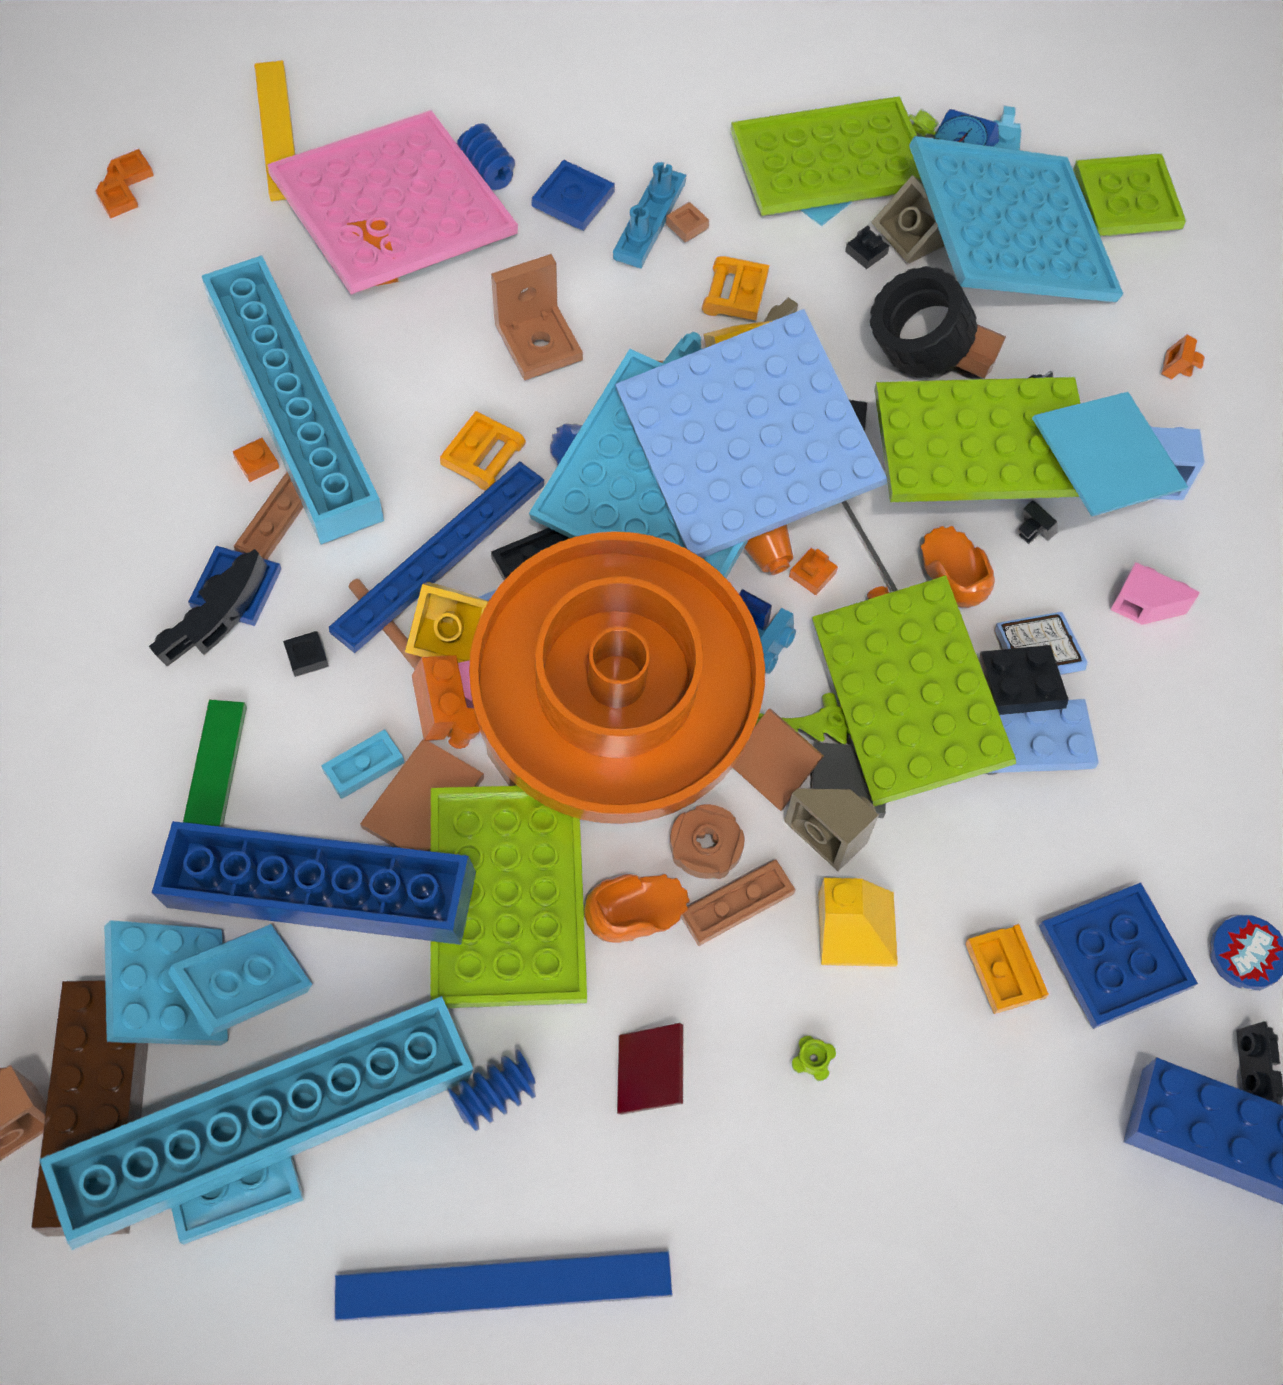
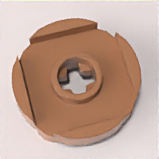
[670,804,745,879]

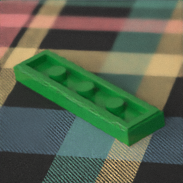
[183,699,247,827]

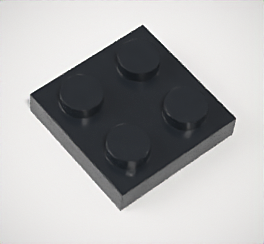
[979,645,1069,715]

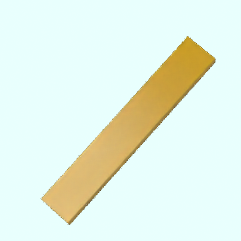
[254,60,296,201]

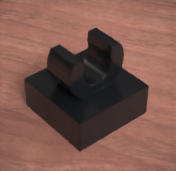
[845,225,890,269]
[1018,500,1058,544]

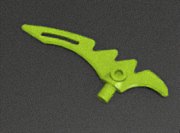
[755,693,850,744]

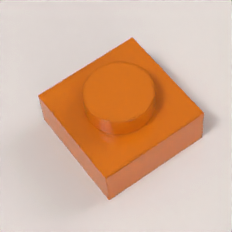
[232,437,279,482]

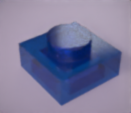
[739,589,772,630]

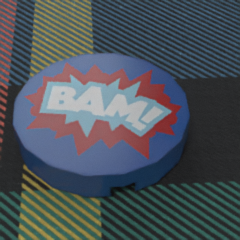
[1210,915,1283,991]

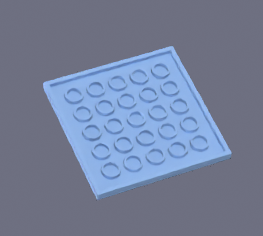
[615,309,887,558]

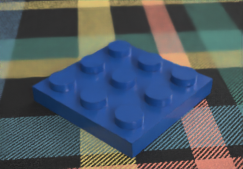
[1039,883,1198,1029]

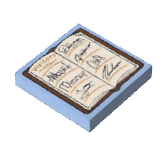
[995,612,1088,675]

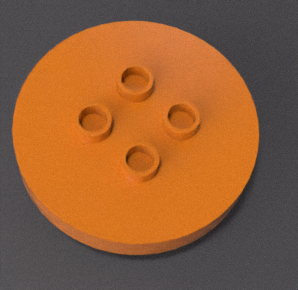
[469,531,765,824]

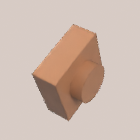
[666,201,709,243]

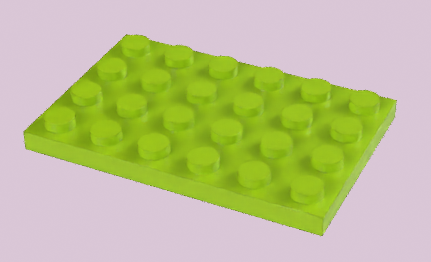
[731,96,921,216]
[874,377,1081,502]
[812,576,1016,807]
[430,786,587,1008]

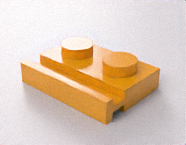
[965,924,1049,1014]

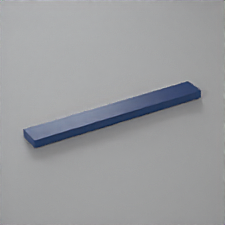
[329,461,544,654]
[335,1251,672,1322]

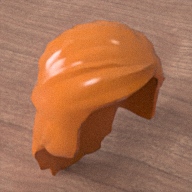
[921,526,995,608]
[584,874,690,943]

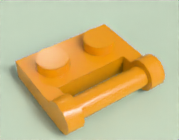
[702,256,770,321]
[440,411,526,491]

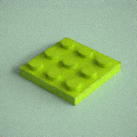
[1073,153,1186,236]

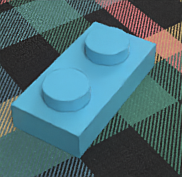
[321,729,405,799]

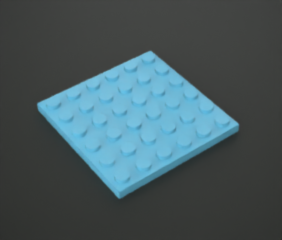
[909,136,1123,302]
[529,349,748,579]

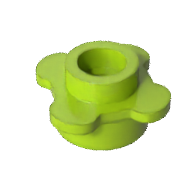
[909,109,939,137]
[792,1036,836,1081]

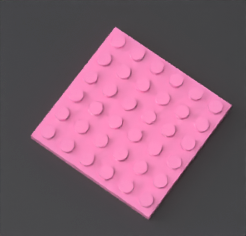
[268,110,518,294]

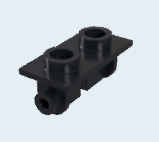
[1236,1021,1283,1106]

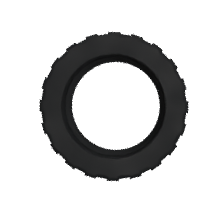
[869,266,978,377]

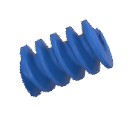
[457,123,515,190]
[447,1049,536,1131]

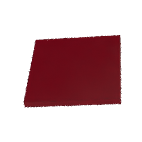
[617,1023,683,1115]

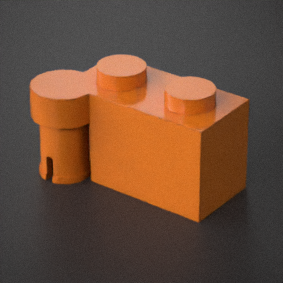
[412,655,480,749]

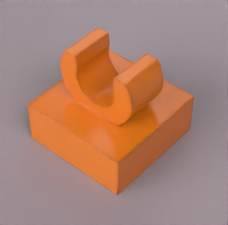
[1161,334,1205,379]
[789,548,838,595]

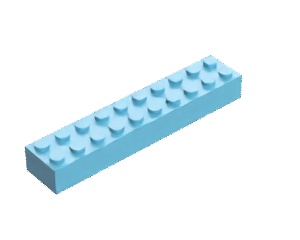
[201,255,384,545]
[39,996,473,1250]

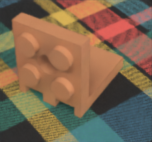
[491,254,583,381]

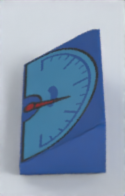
[933,109,999,147]

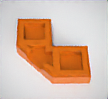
[95,149,154,219]

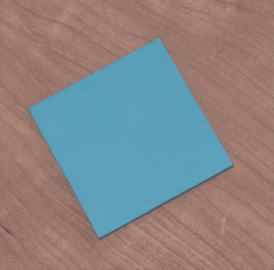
[1032,392,1188,517]

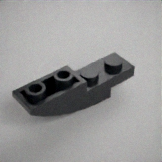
[149,549,267,667]

